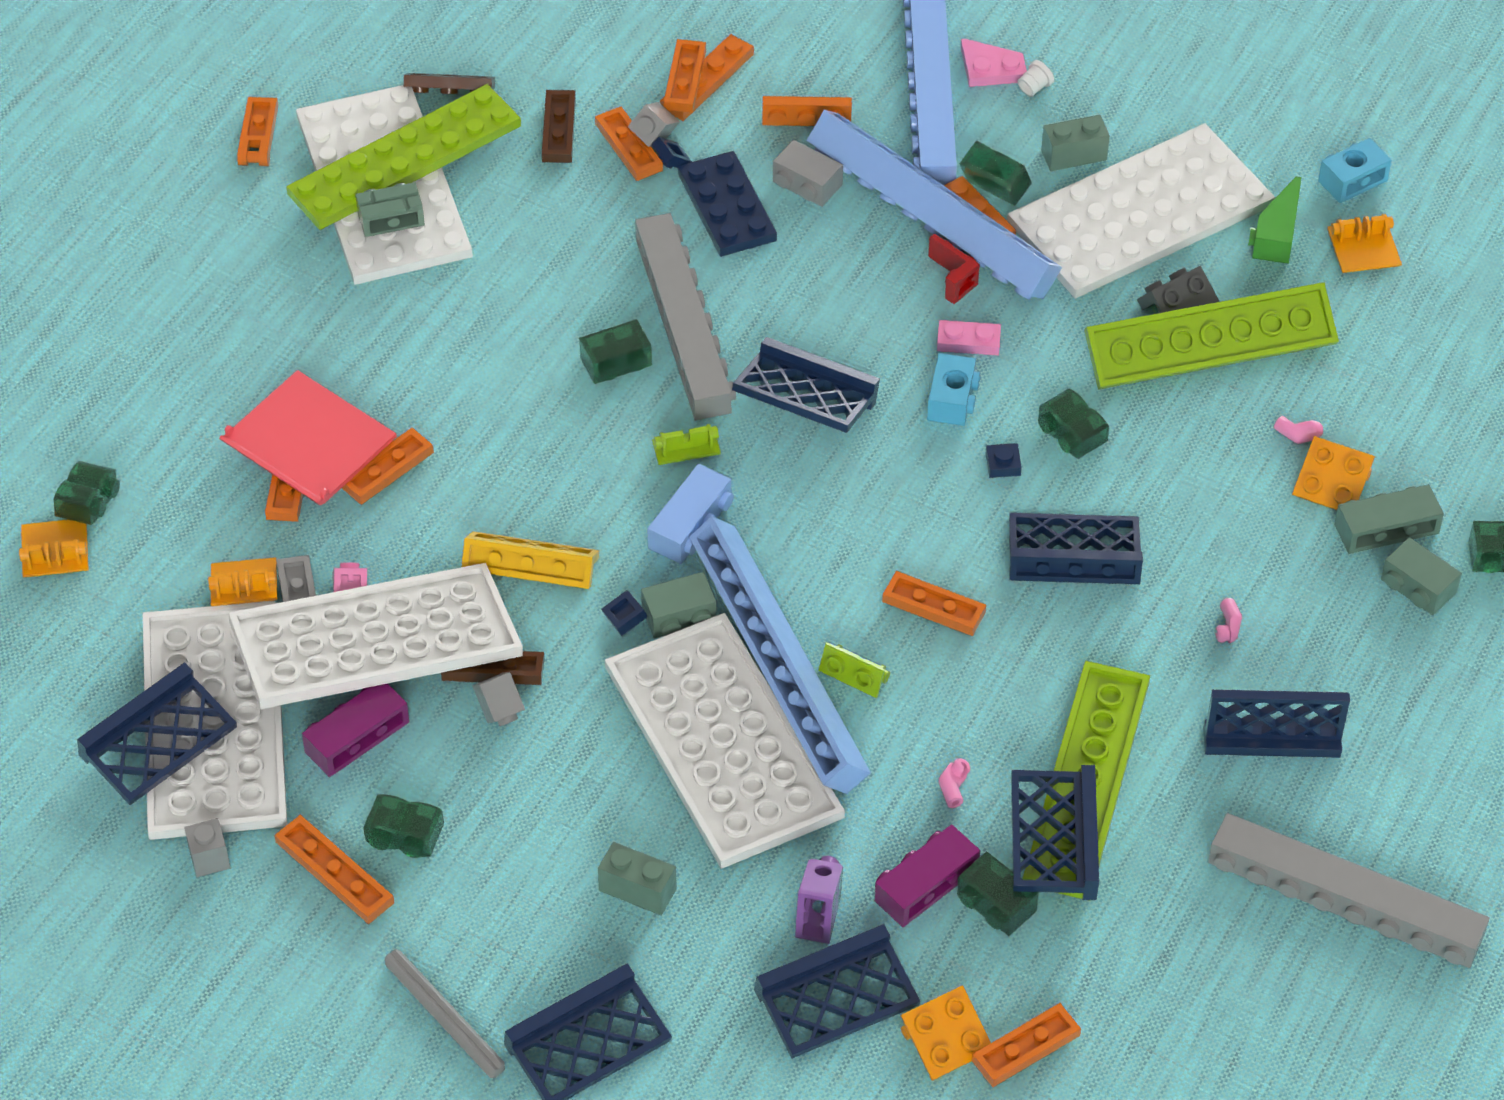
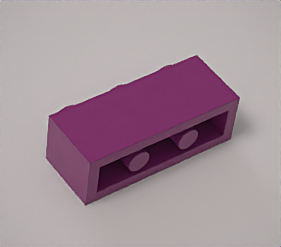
[302,684,410,778]
[874,824,980,927]

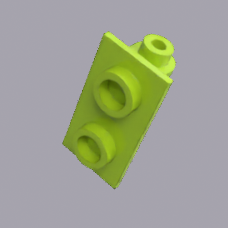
[652,424,721,465]
[818,642,890,698]

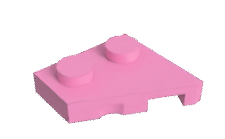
[961,39,1027,87]

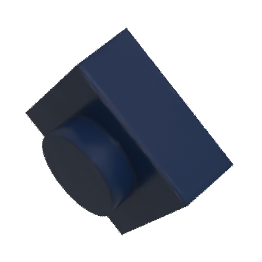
[652,136,692,169]
[985,443,1022,478]
[601,590,648,636]

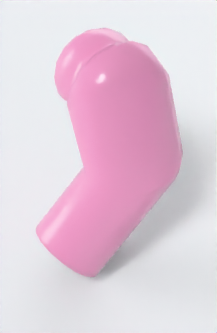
[1274,416,1323,444]
[1215,598,1242,643]
[939,758,970,808]

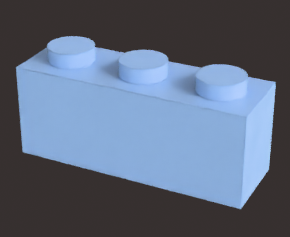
[647,463,734,564]

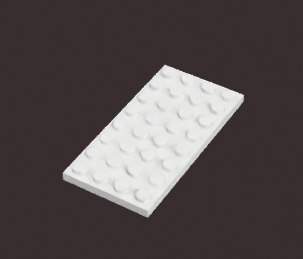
[296,85,473,285]
[1007,123,1275,299]
[229,563,523,709]
[143,600,288,840]
[605,613,845,869]

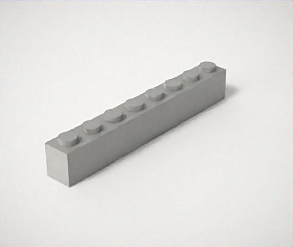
[635,213,736,421]
[1208,813,1490,968]

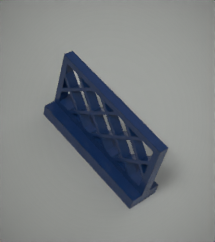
[732,337,880,433]
[1009,513,1143,585]
[77,662,237,805]
[1203,689,1350,758]
[1011,765,1099,900]
[754,924,920,1059]
[504,963,672,1100]

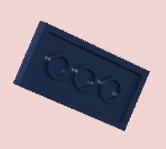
[678,151,777,257]

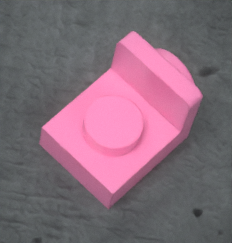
[332,562,367,592]

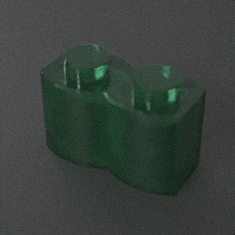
[1038,389,1109,459]
[53,461,120,525]
[363,794,444,858]

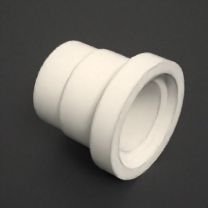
[1018,60,1054,97]

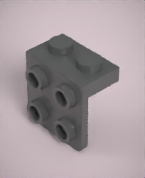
[1137,265,1220,313]

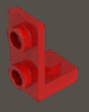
[928,234,980,304]

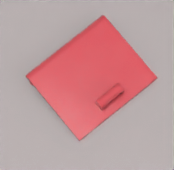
[219,370,397,505]

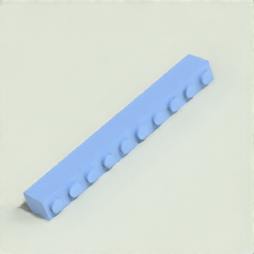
[903,0,957,185]
[806,110,1062,300]
[689,516,871,794]

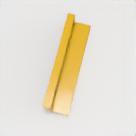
[461,531,600,589]

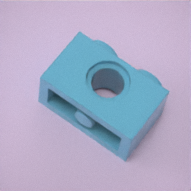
[1318,138,1392,203]
[927,353,981,426]

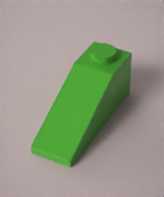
[1248,176,1302,264]

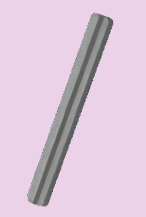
[385,949,505,1078]

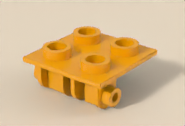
[1327,214,1402,273]
[1292,436,1375,510]
[19,518,89,578]
[208,557,277,606]
[900,985,991,1080]

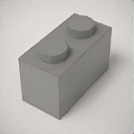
[773,140,843,207]

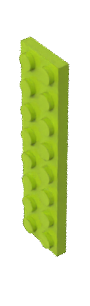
[286,84,521,230]
[1084,282,1339,390]
[1023,660,1151,901]

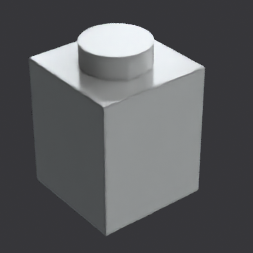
[628,102,680,147]
[472,672,525,726]
[184,818,231,877]

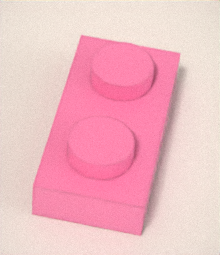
[937,320,1001,356]

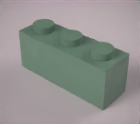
[1334,484,1444,554]

